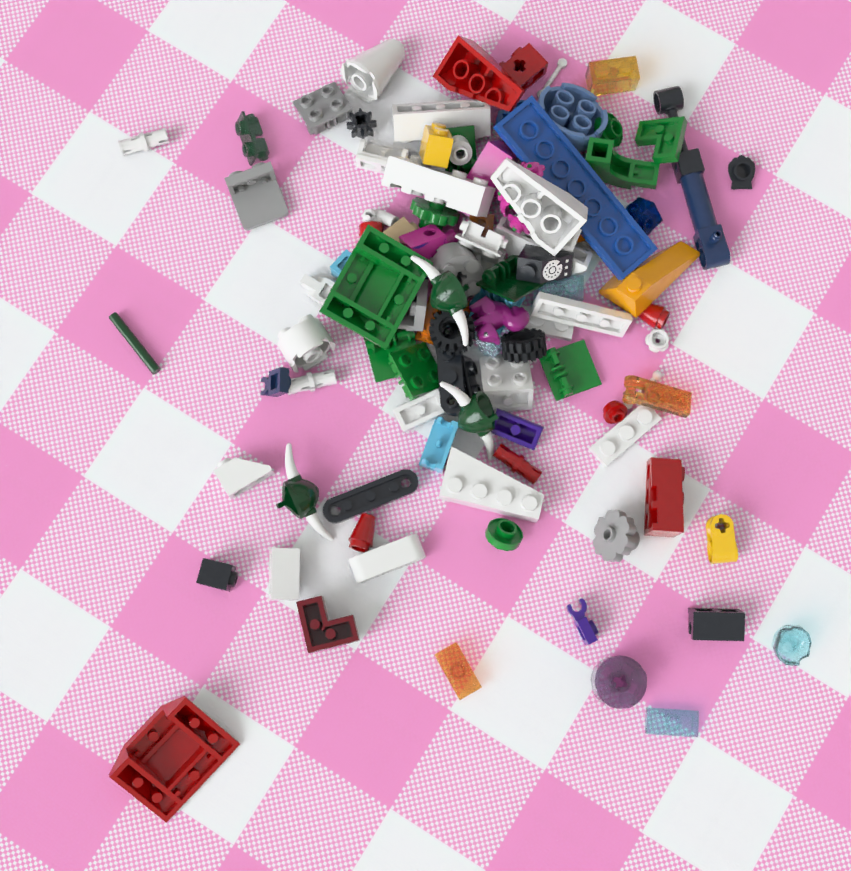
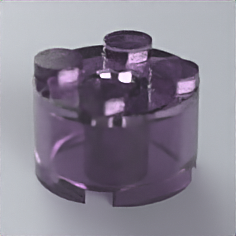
[590,656,647,709]

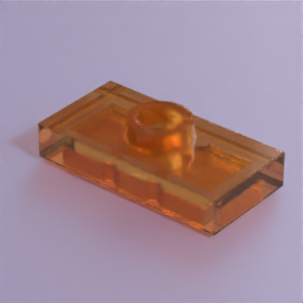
[434,642,482,700]

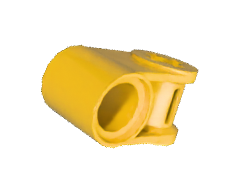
[705,514,738,564]

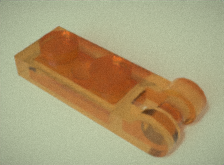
[622,375,692,418]

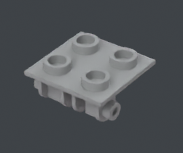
[293,82,353,135]

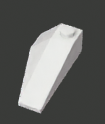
[490,157,588,256]

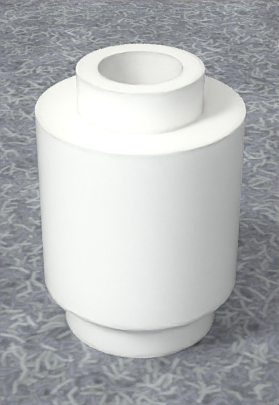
[449,135,472,165]

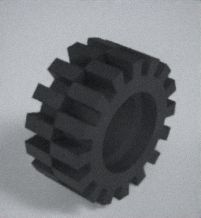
[429,310,476,356]
[500,328,547,363]

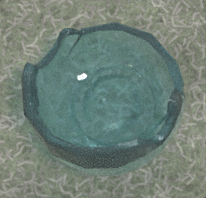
[771,625,812,666]

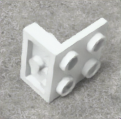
[479,355,534,412]

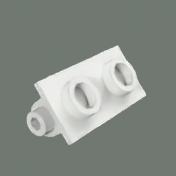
[455,220,509,259]

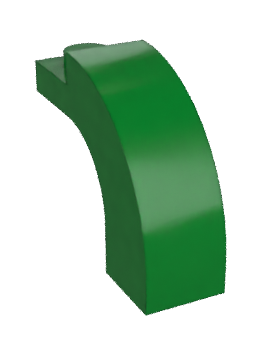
[586,137,660,190]

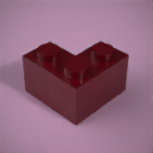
[296,596,360,654]

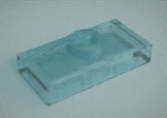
[645,707,699,737]

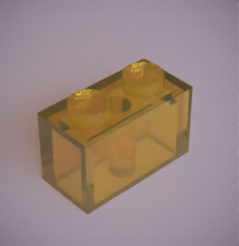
[585,56,640,96]

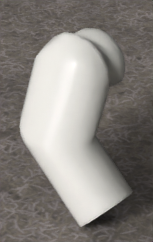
[363,209,399,227]

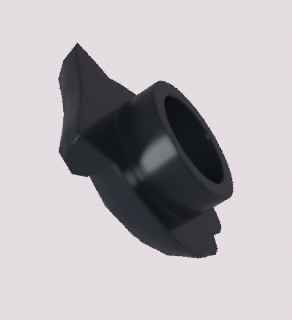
[728,155,755,190]

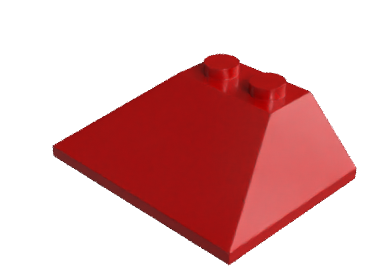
[109,696,240,823]

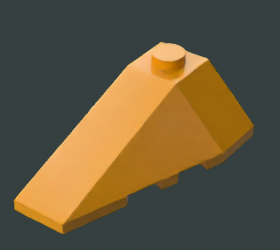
[599,241,700,318]

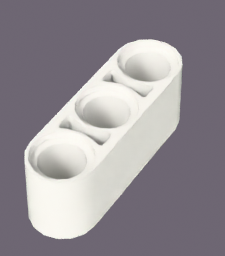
[349,533,426,584]

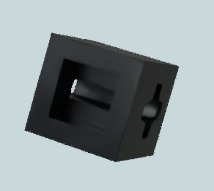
[196,558,238,592]

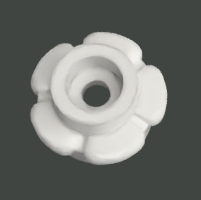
[645,329,670,353]

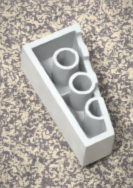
[381,155,496,217]

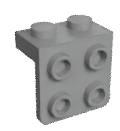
[224,162,289,230]

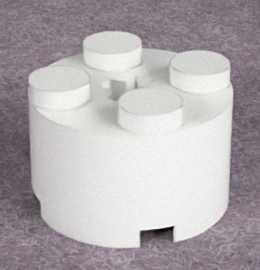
[277,314,336,372]

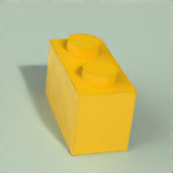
[419,122,454,169]

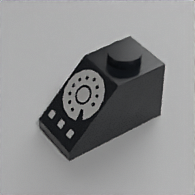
[516,244,574,284]

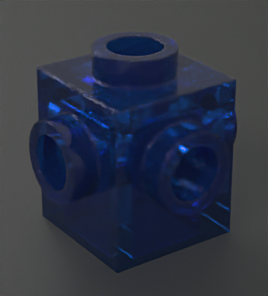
[626,197,663,236]

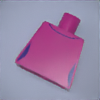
[399,224,459,279]

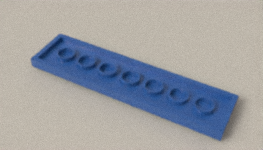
[493,95,658,280]

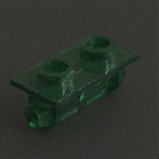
[235,111,270,166]

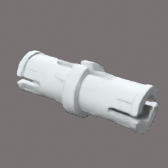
[118,128,169,156]
[288,369,337,395]

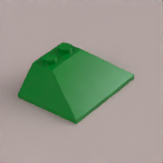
[319,224,433,350]

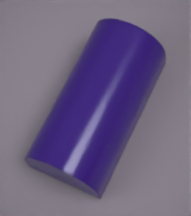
[491,408,544,450]

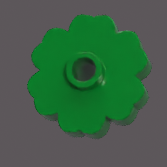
[410,197,460,231]

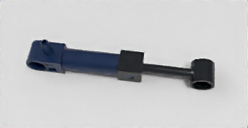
[653,86,730,270]

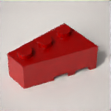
[644,457,685,538]

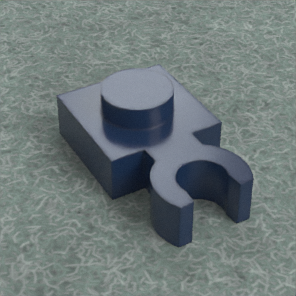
[260,367,291,397]

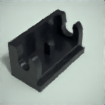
[688,608,745,641]

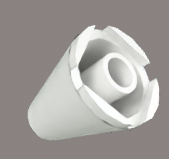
[341,39,405,103]

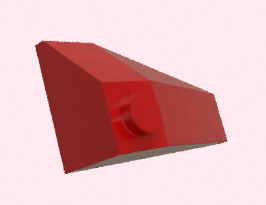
[433,35,525,112]

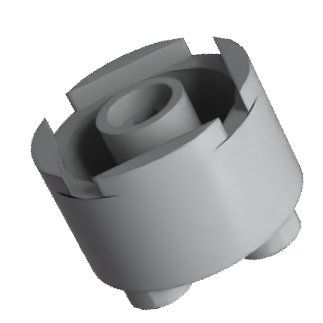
[429,242,483,298]

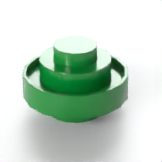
[594,113,623,148]
[485,518,523,551]

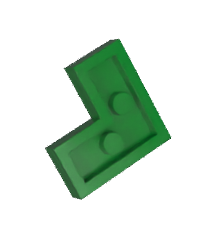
[635,116,688,164]

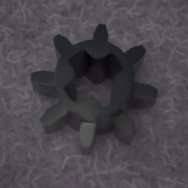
[347,108,377,139]

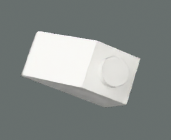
[213,457,275,499]

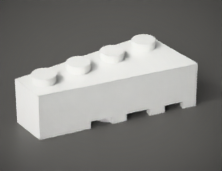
[439,446,544,523]

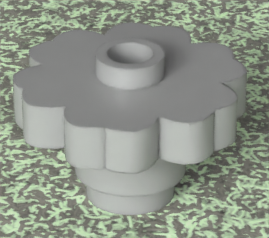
[593,510,640,562]

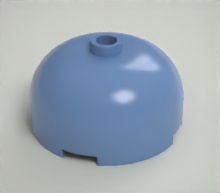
[537,83,608,153]

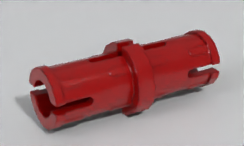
[492,443,542,485]

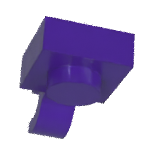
[566,598,598,645]

